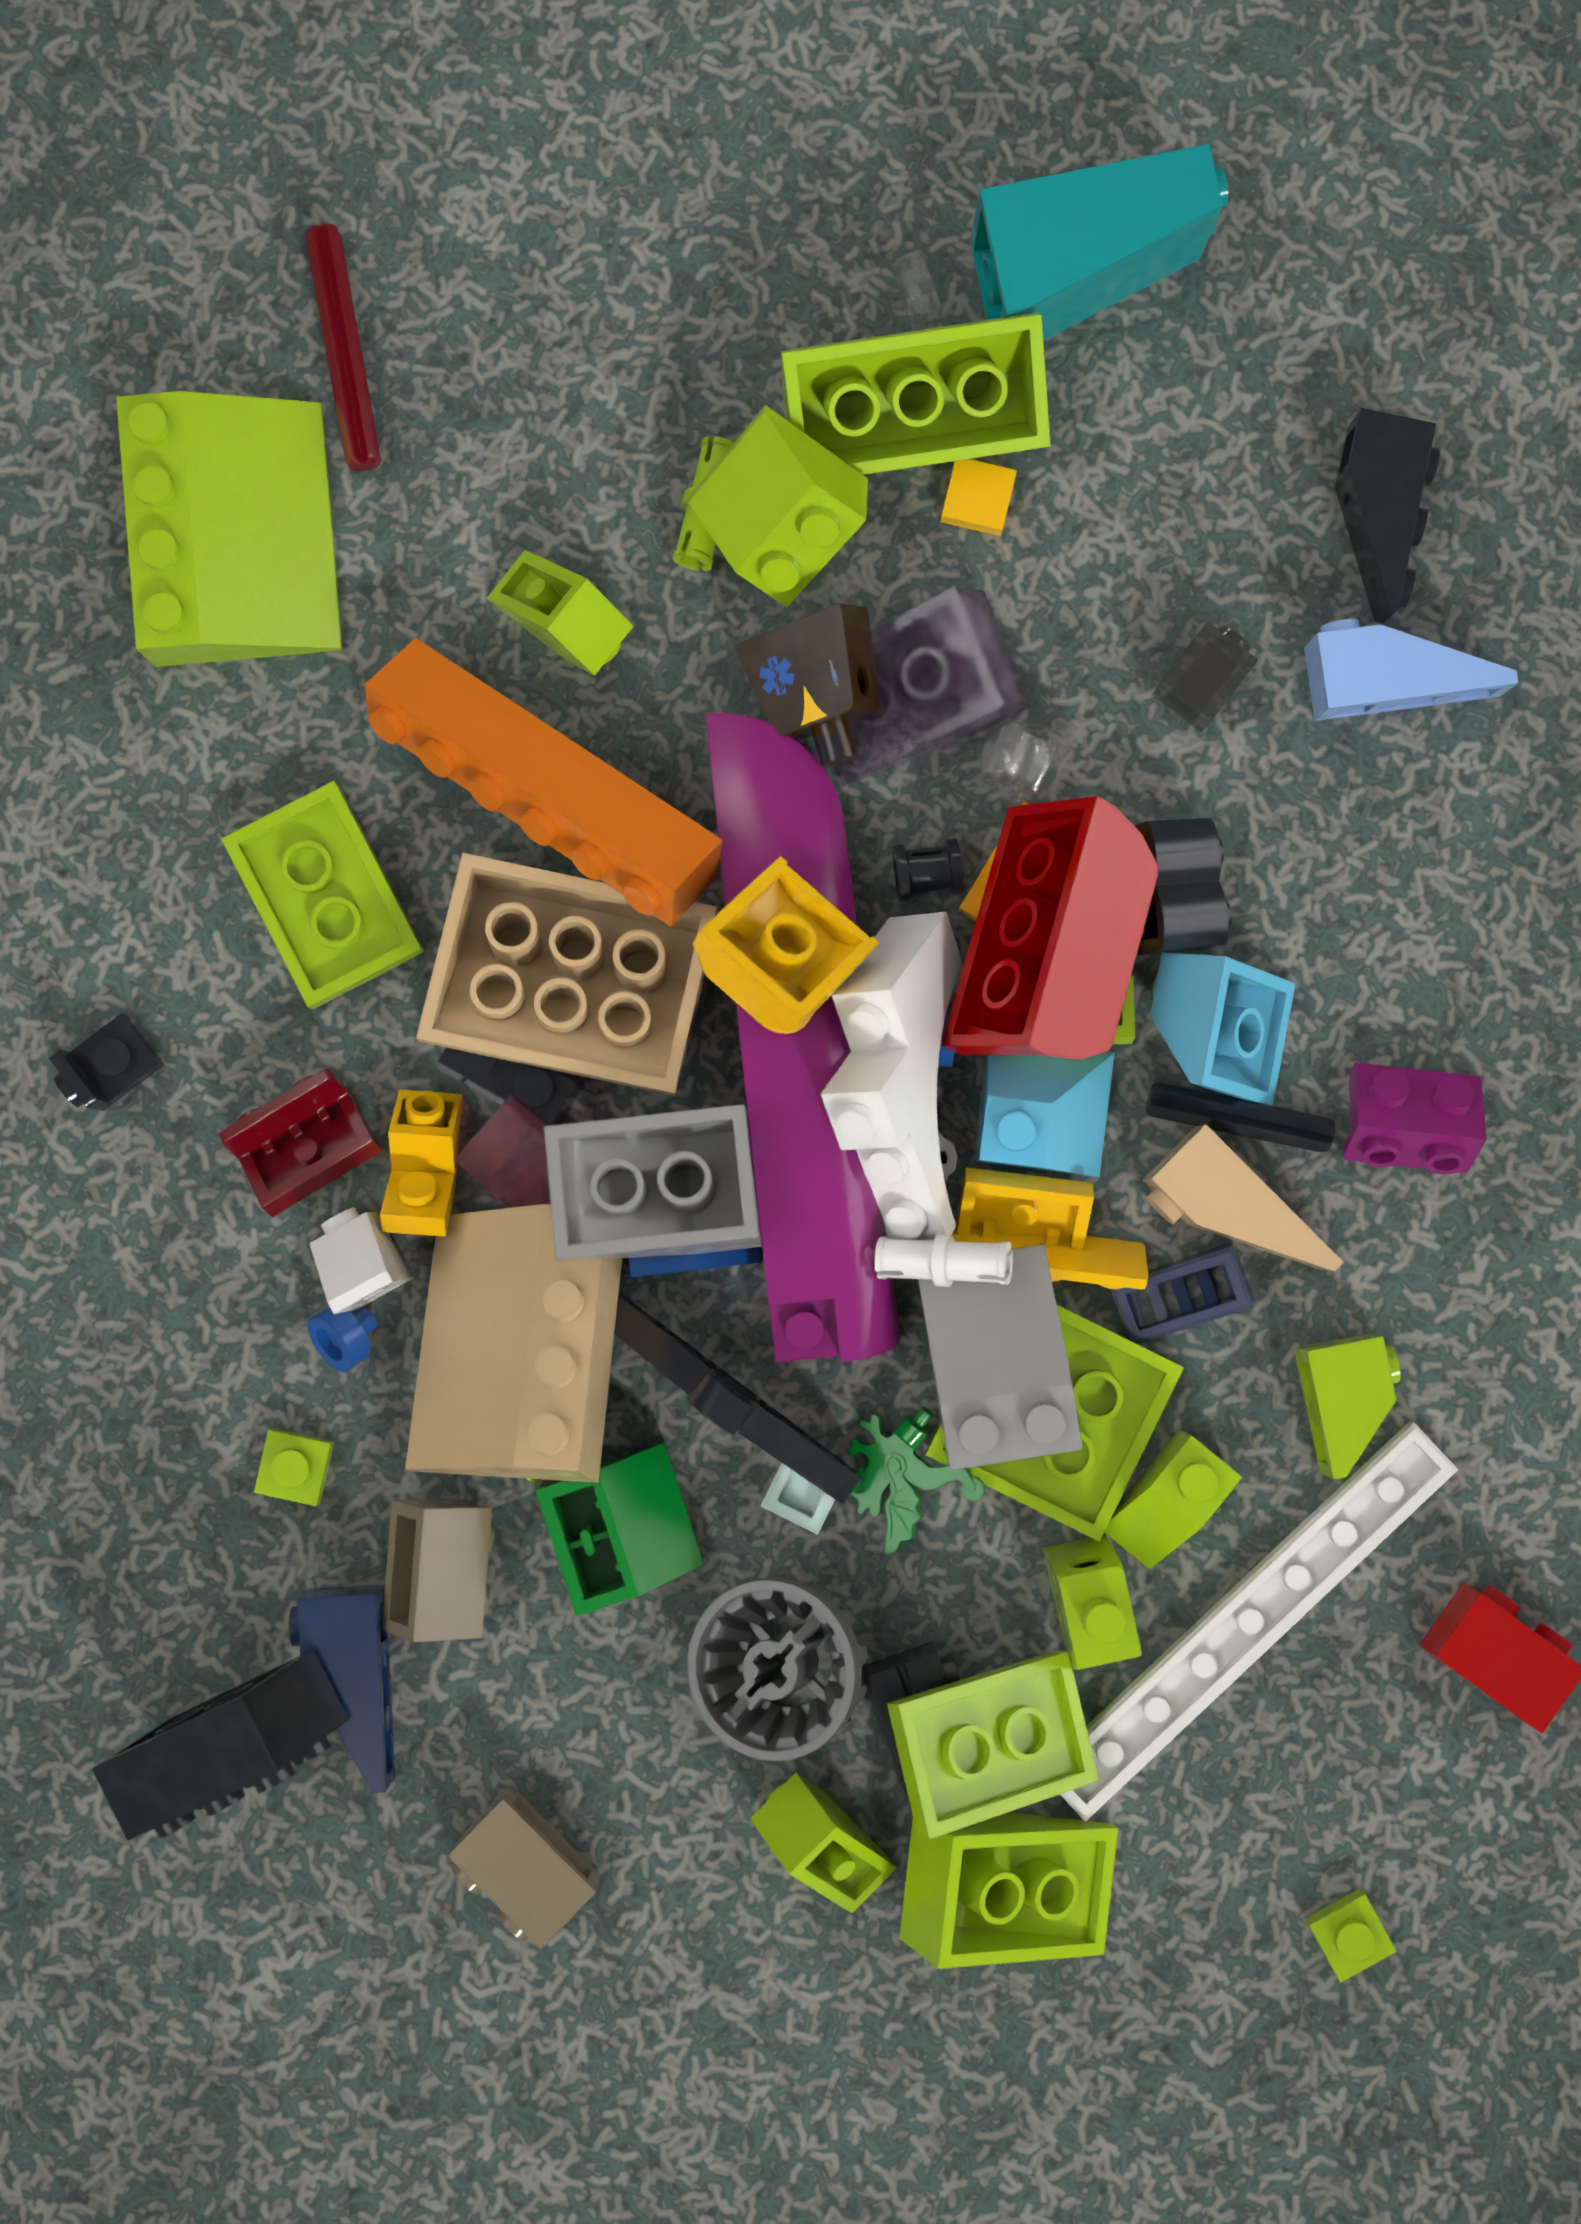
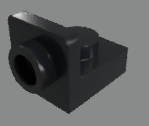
[49,1013,164,1111]

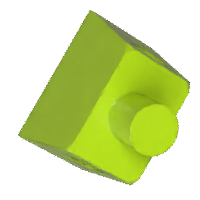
[1043,1534,1142,1670]

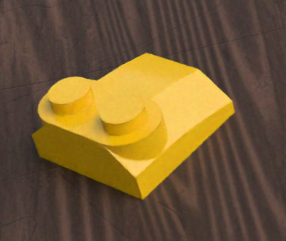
[693,856,880,1034]

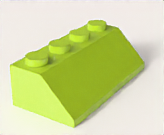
[781,312,1051,475]

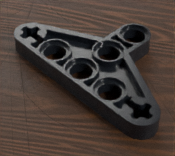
[614,1293,863,1504]

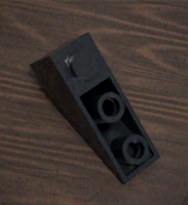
[1335,408,1440,624]

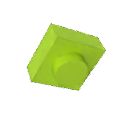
[254,1428,335,1506]
[1305,1888,1397,1983]

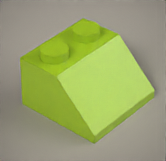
[688,405,868,607]

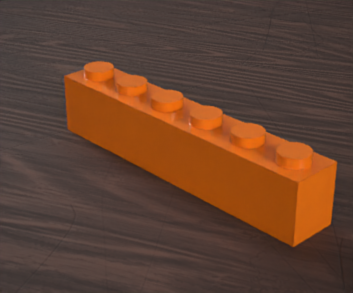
[365,638,722,927]

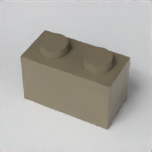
[382,1498,494,1642]
[447,1784,601,1950]

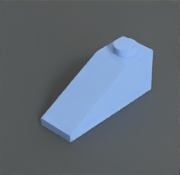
[1304,619,1518,721]

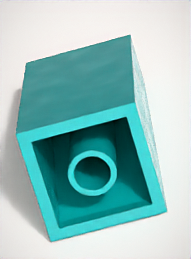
[970,144,1228,341]

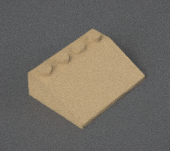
[416,853,717,1096]
[405,1204,622,1483]

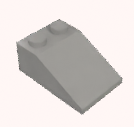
[544,1104,762,1261]
[918,1243,1082,1470]

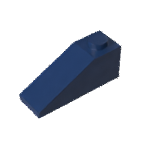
[289,1584,396,1793]

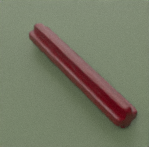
[305,223,381,471]

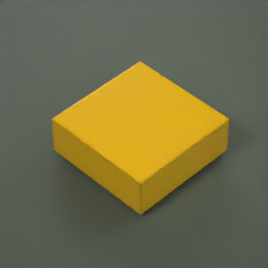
[940,459,1017,536]

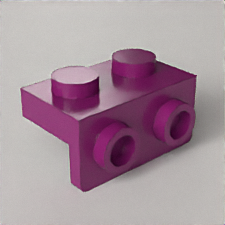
[1343,1062,1487,1174]

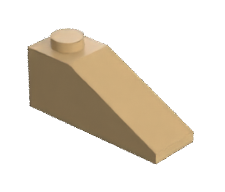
[1142,1124,1344,1271]

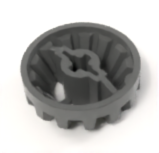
[687,1575,868,1761]

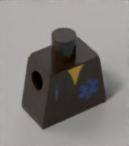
[735,603,880,767]

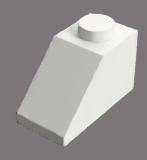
[309,1207,413,1314]

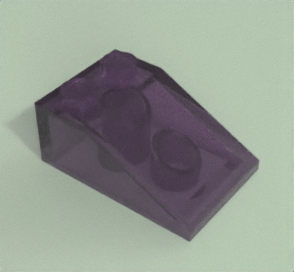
[834,585,1031,786]

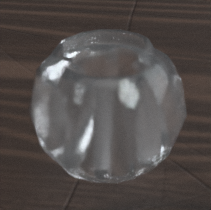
[979,722,1060,800]

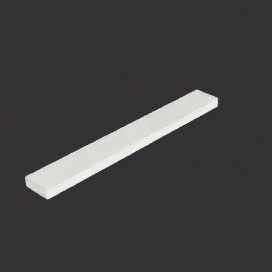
[1060,1421,1458,1822]

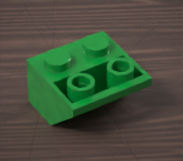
[535,1441,704,1617]

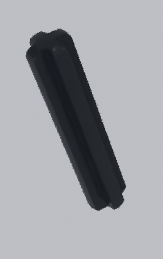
[1146,1082,1335,1152]

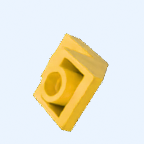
[380,1089,463,1237]

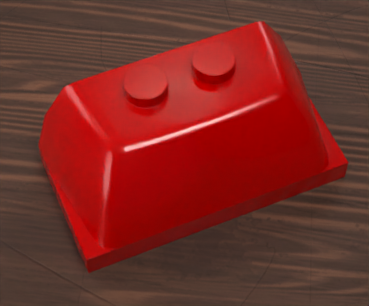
[941,796,1158,1060]

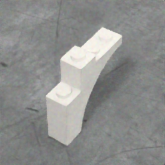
[821,912,963,1240]

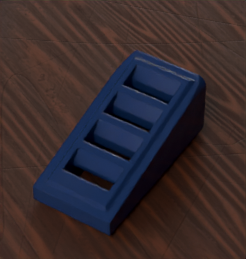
[1111,1241,1255,1344]

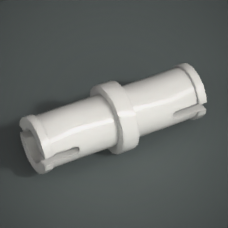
[875,1234,1013,1287]

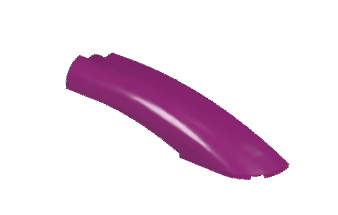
[705,713,901,1363]

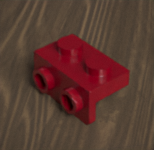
[219,1068,382,1218]

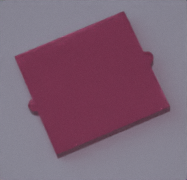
[455,1095,552,1208]

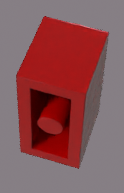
[1419,1583,1581,1734]

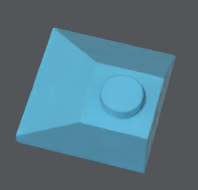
[1150,952,1296,1106]
[973,1051,1115,1178]

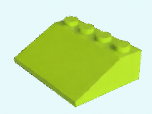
[116,391,343,667]

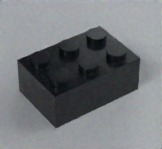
[91,1649,349,1841]

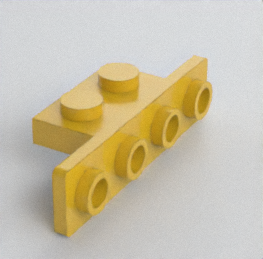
[951,1167,1149,1290]

